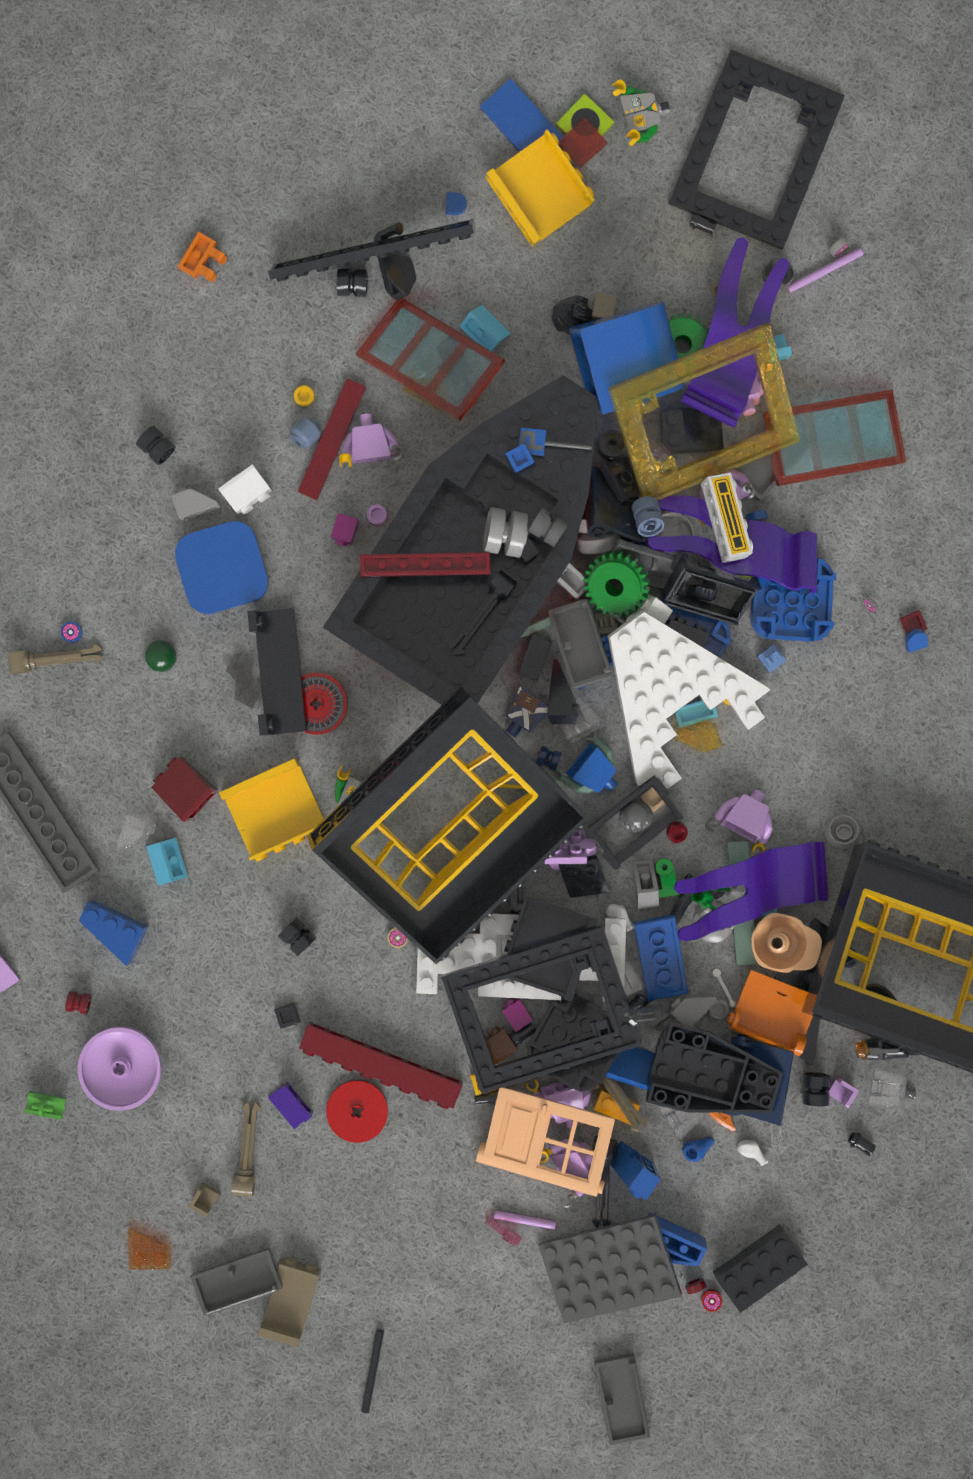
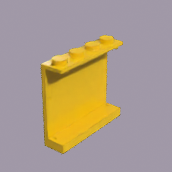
[485,129,595,247]
[219,758,324,862]

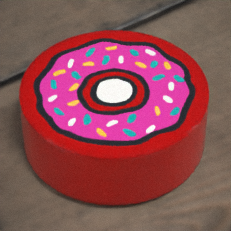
[701,1289,723,1312]

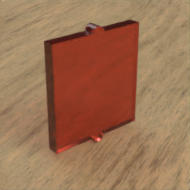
[559,118,608,168]

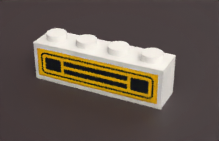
[701,473,753,563]

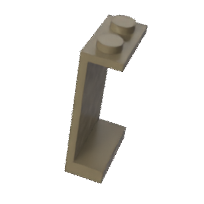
[258,1257,321,1348]

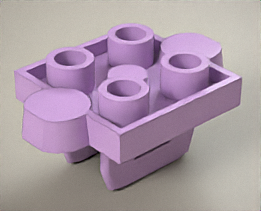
[545,830,596,870]

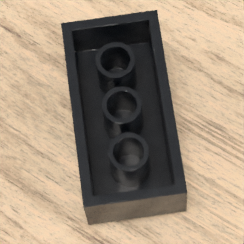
[713,1224,808,1313]

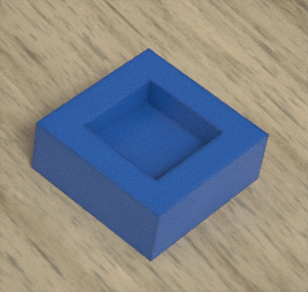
[506,443,535,473]

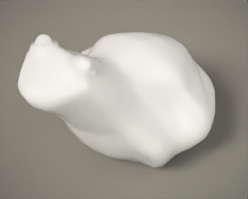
[604,904,634,932]
[737,1140,768,1166]

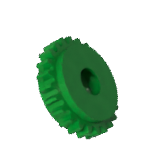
[669,313,710,379]
[583,551,650,617]

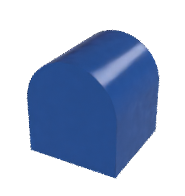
[568,302,685,414]

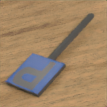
[519,428,592,456]

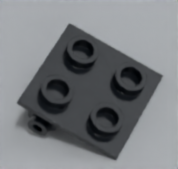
[559,855,610,898]

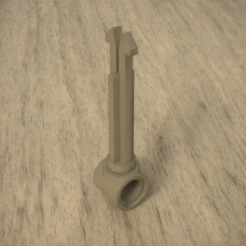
[7,644,103,674]
[602,1077,647,1132]
[231,1101,261,1197]

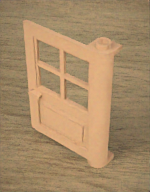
[476,1087,615,1197]

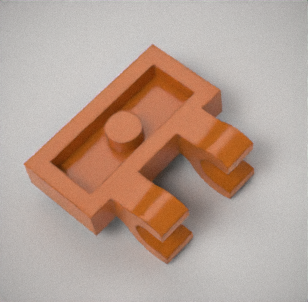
[177,231,227,283]

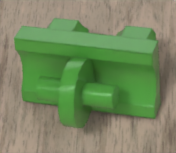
[24,1091,67,1120]

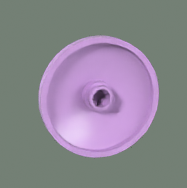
[78,1026,162,1111]

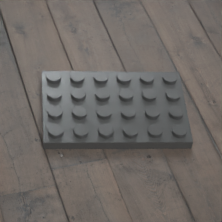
[538,1214,682,1323]

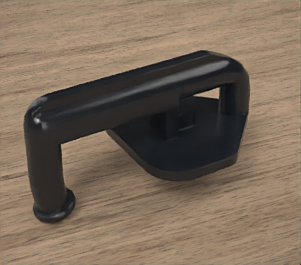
[374,222,416,300]

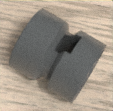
[528,508,569,547]

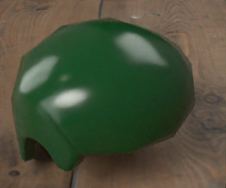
[145,640,177,672]

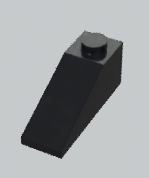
[547,659,580,724]

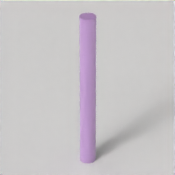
[787,248,863,293]

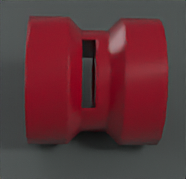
[65,991,92,1015]

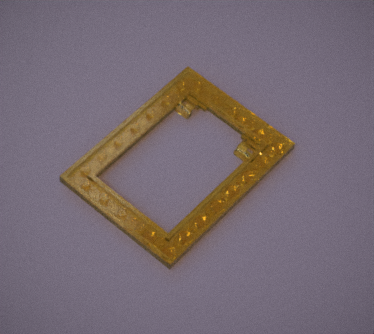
[608,323,800,501]

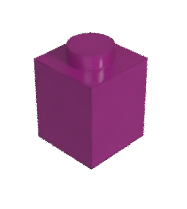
[331,513,359,547]
[502,998,533,1032]

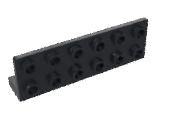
[247,608,307,736]

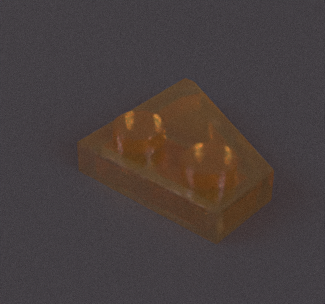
[128,1228,171,1270]

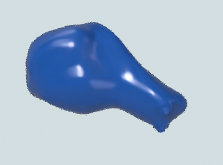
[682,1136,715,1162]

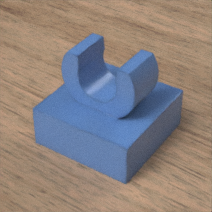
[757,644,786,673]

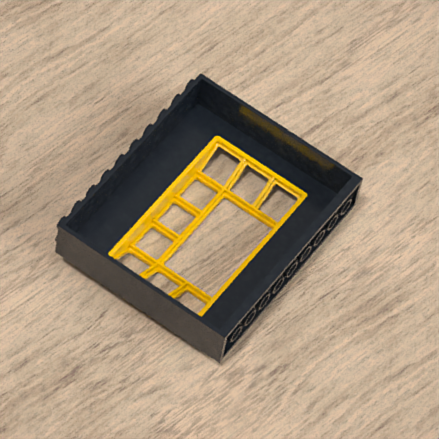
[307,686,589,965]
[802,840,973,1073]

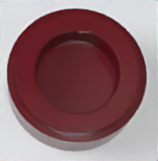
[666,821,688,843]
[685,1278,707,1294]

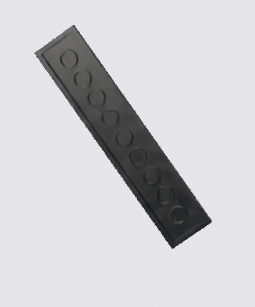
[268,219,476,282]

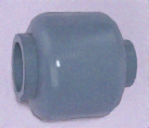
[290,417,321,448]

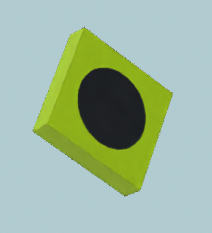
[556,93,614,154]

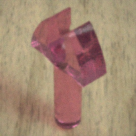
[485,1216,522,1246]

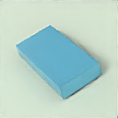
[674,700,718,728]

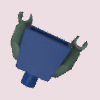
[552,729,617,793]

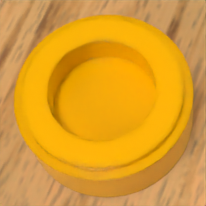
[294,385,315,407]

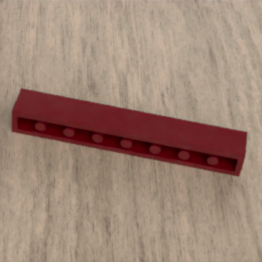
[299,1022,463,1109]

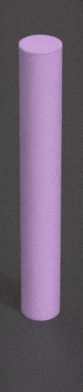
[494,1210,556,1230]

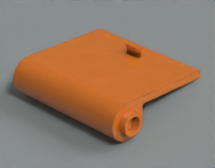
[726,969,813,1056]

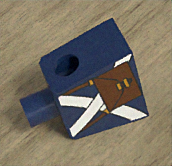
[506,686,548,738]

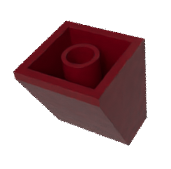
[151,757,218,822]

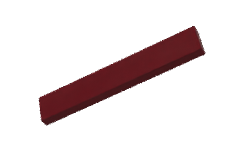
[298,379,366,501]
[360,552,490,577]

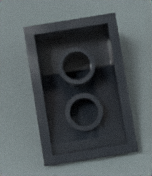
[659,408,724,455]

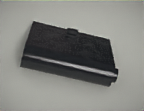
[584,466,646,544]

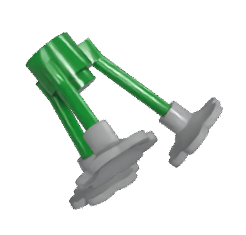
[691,885,746,932]

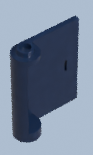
[724,1034,794,1126]

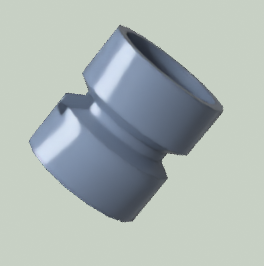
[632,496,664,537]

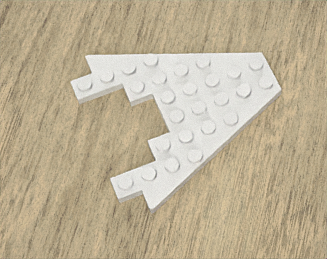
[608,611,770,789]

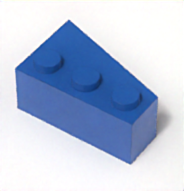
[79,900,149,966]
[611,1141,661,1200]
[648,1212,707,1267]

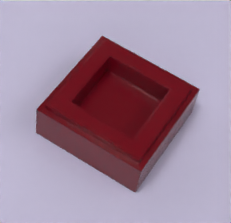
[899,610,928,635]

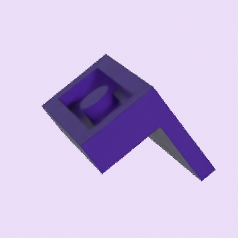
[268,1082,313,1129]

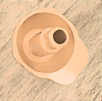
[751,913,822,973]

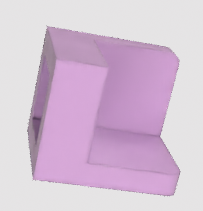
[827,1075,859,1108]

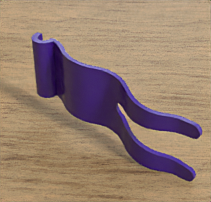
[681,237,789,428]
[647,493,817,593]
[674,842,828,941]

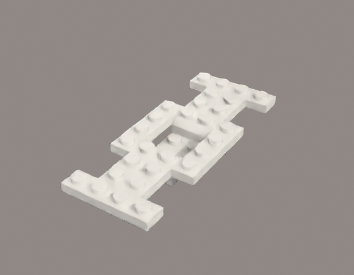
[416,913,626,1002]

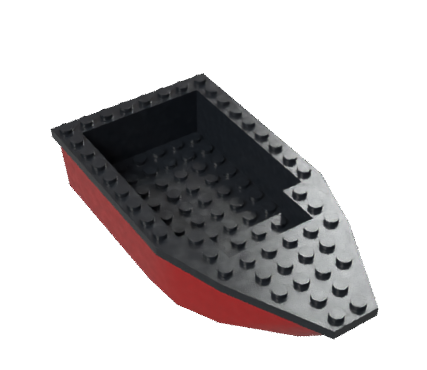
[323,375,599,705]

